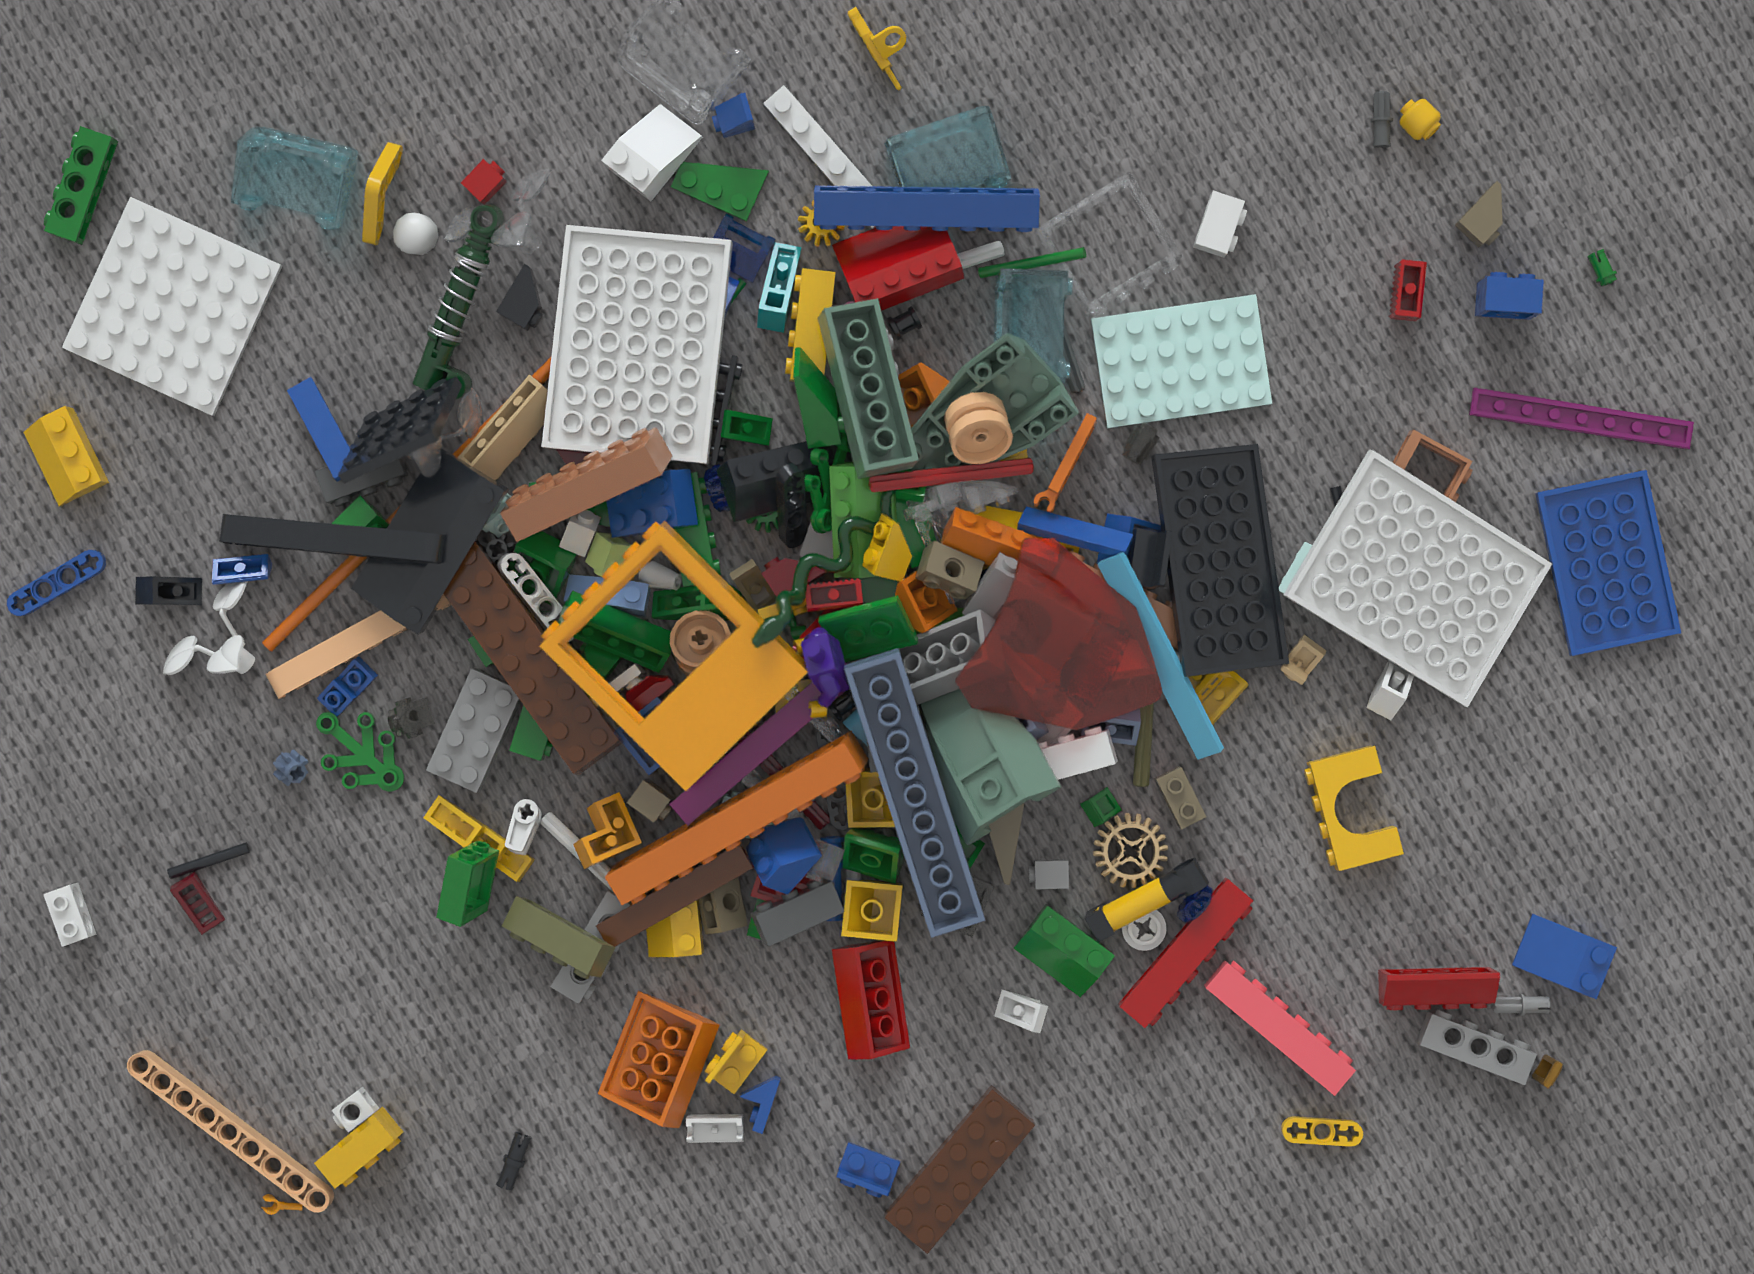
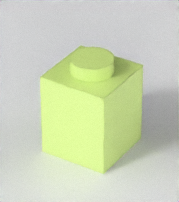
[585,532,631,577]

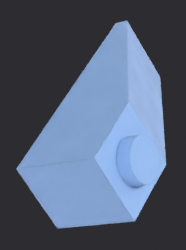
[564,574,651,617]

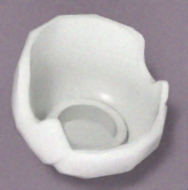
[393,213,439,255]

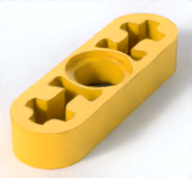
[1281,1116,1363,1147]

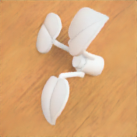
[163,581,255,675]

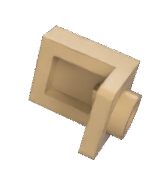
[1280,635,1326,685]

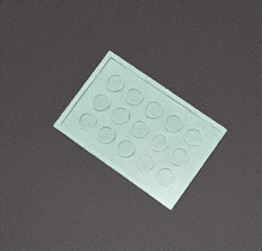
[1091,294,1272,429]

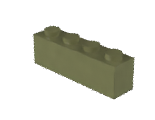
[502,896,616,979]

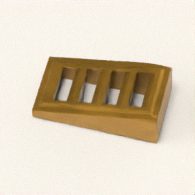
[1532,1054,1564,1088]

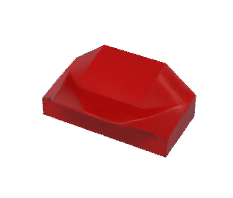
[626,675,675,712]

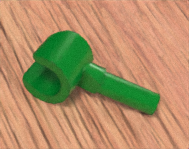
[789,612,806,640]

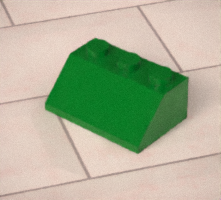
[1013,904,1115,998]

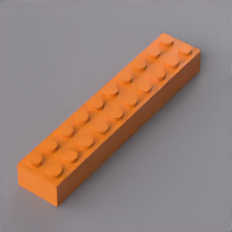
[605,730,868,905]

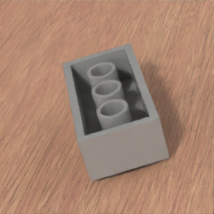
[899,609,1005,705]
[426,668,521,793]

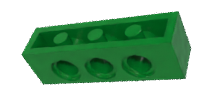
[44,126,118,245]

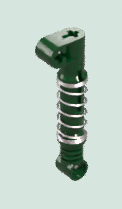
[413,205,504,399]

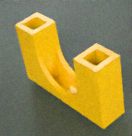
[1304,745,1404,871]

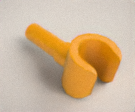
[261,1194,303,1215]

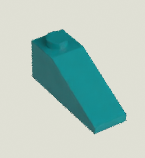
[757,242,802,333]

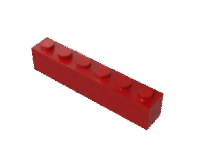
[1118,877,1253,1028]

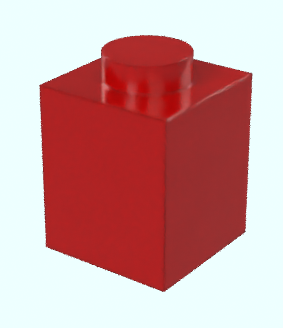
[461,159,507,205]

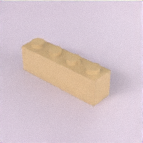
[458,374,548,481]

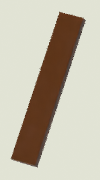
[596,844,754,947]

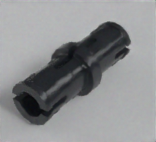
[496,1132,532,1191]

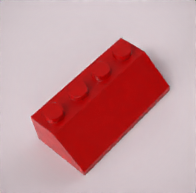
[832,940,910,1060]
[1378,967,1500,1010]

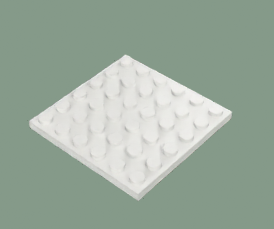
[62,197,282,416]

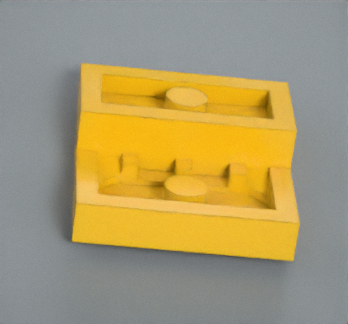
[1188,671,1249,725]

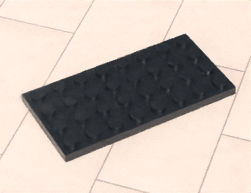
[1151,444,1290,677]

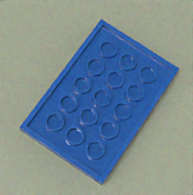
[1535,470,1681,656]

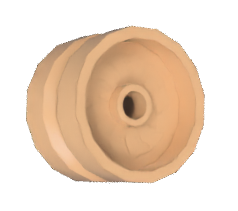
[944,392,1013,464]
[670,611,731,677]

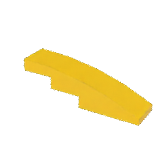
[423,795,535,882]

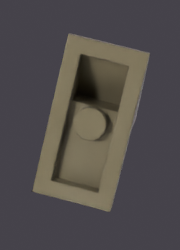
[729,559,776,613]

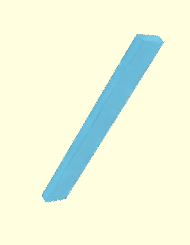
[1097,552,1224,760]

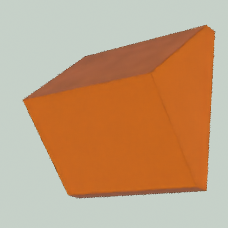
[895,571,958,633]

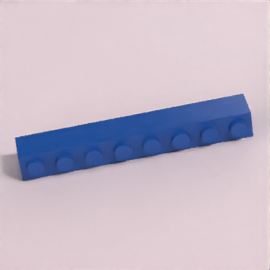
[814,186,1040,232]

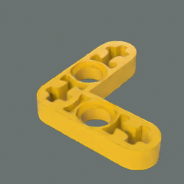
[362,142,403,245]

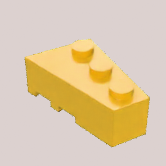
[314,1106,404,1189]

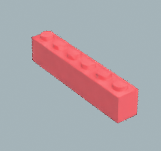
[1203,960,1356,1096]

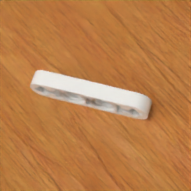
[498,553,573,642]

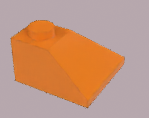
[898,362,950,428]

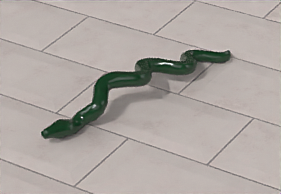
[751,490,896,648]

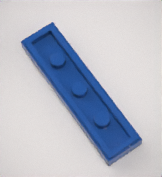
[287,377,350,482]
[1017,506,1133,556]

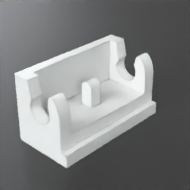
[686,1114,744,1143]

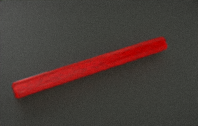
[868,458,1034,492]

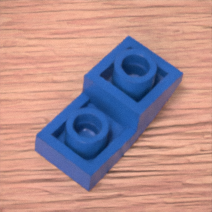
[317,656,378,717]

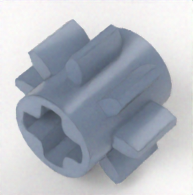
[273,750,308,786]

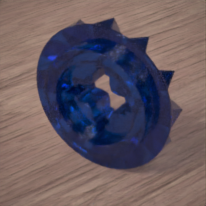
[1177,885,1213,923]

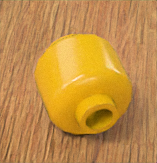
[1399,99,1441,141]

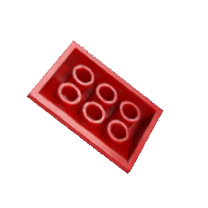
[832,226,965,311]

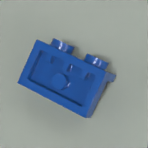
[836,1142,900,1198]

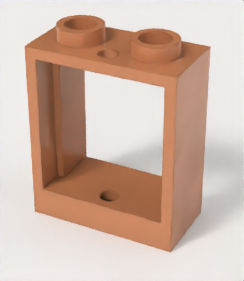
[1392,429,1473,502]

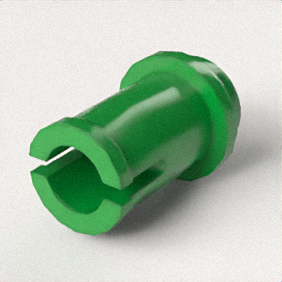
[1587,249,1617,287]

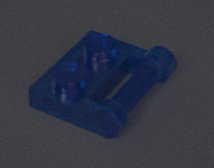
[713,213,776,283]

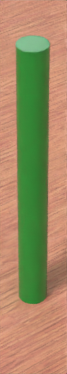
[978,247,1086,278]

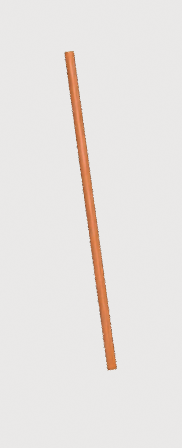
[262,357,551,652]

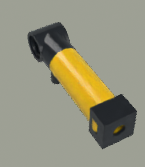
[1085,858,1209,943]

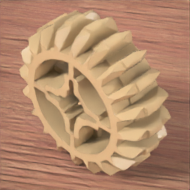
[1093,813,1168,888]

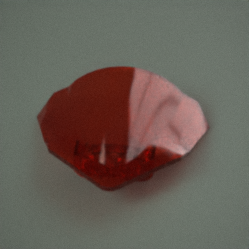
[955,538,1162,730]

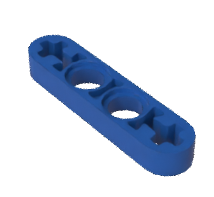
[7,550,106,616]

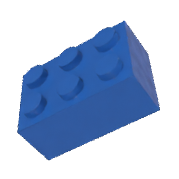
[606,469,698,538]

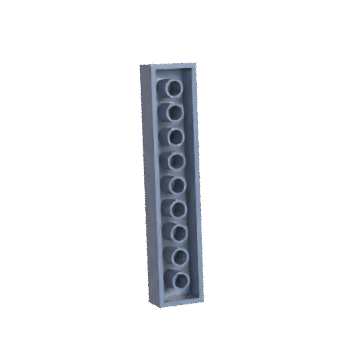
[844,648,985,938]

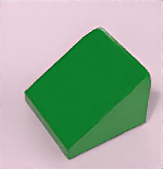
[1080,787,1122,827]

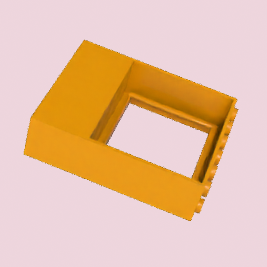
[540,520,808,791]

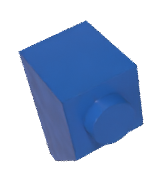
[712,93,755,138]

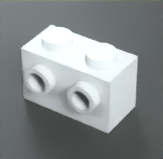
[1193,190,1247,258]

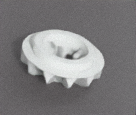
[1122,910,1166,951]

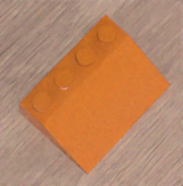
[598,991,720,1128]

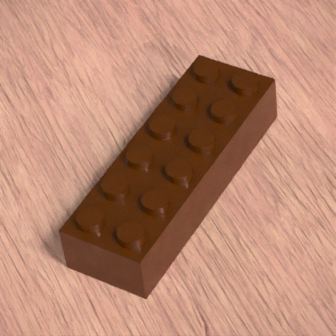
[884,1085,1035,1254]

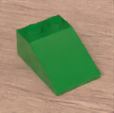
[793,347,846,449]

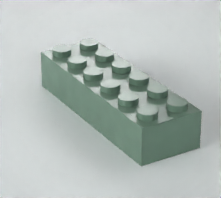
[817,299,919,479]

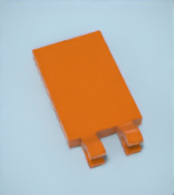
[1034,413,1097,513]

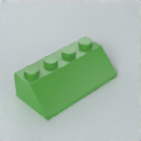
[829,462,897,578]

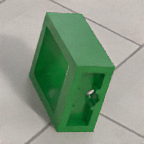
[436,841,499,927]

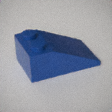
[1512,914,1617,1000]

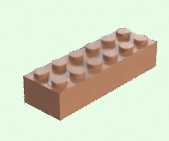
[500,427,673,542]

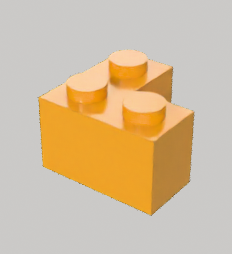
[573,792,642,869]

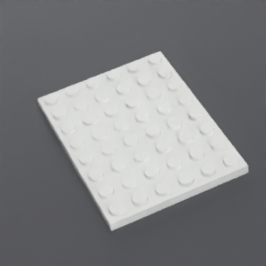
[541,225,733,464]
[1284,450,1552,708]

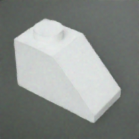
[1366,660,1414,720]

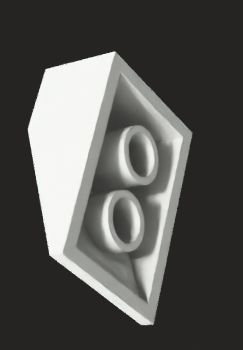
[601,104,703,202]

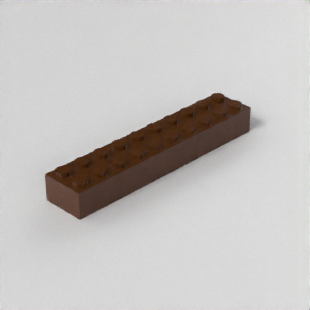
[444,539,623,775]

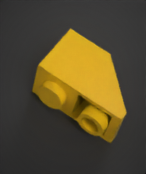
[862,514,912,581]

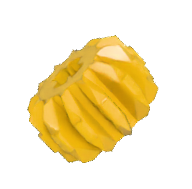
[798,200,845,247]

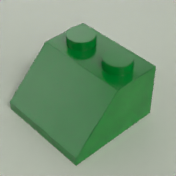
[508,531,578,606]
[843,828,905,884]

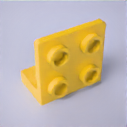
[705,1029,768,1094]

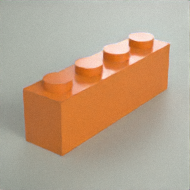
[941,507,1059,580]

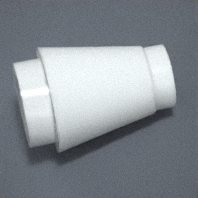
[639,561,682,590]

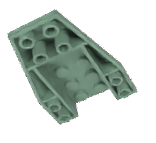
[910,333,1079,489]
[920,680,1061,845]

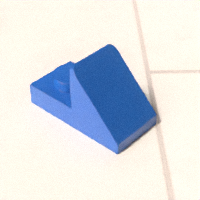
[740,1076,781,1134]

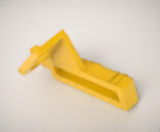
[847,7,906,90]

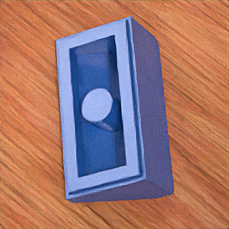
[212,554,272,585]

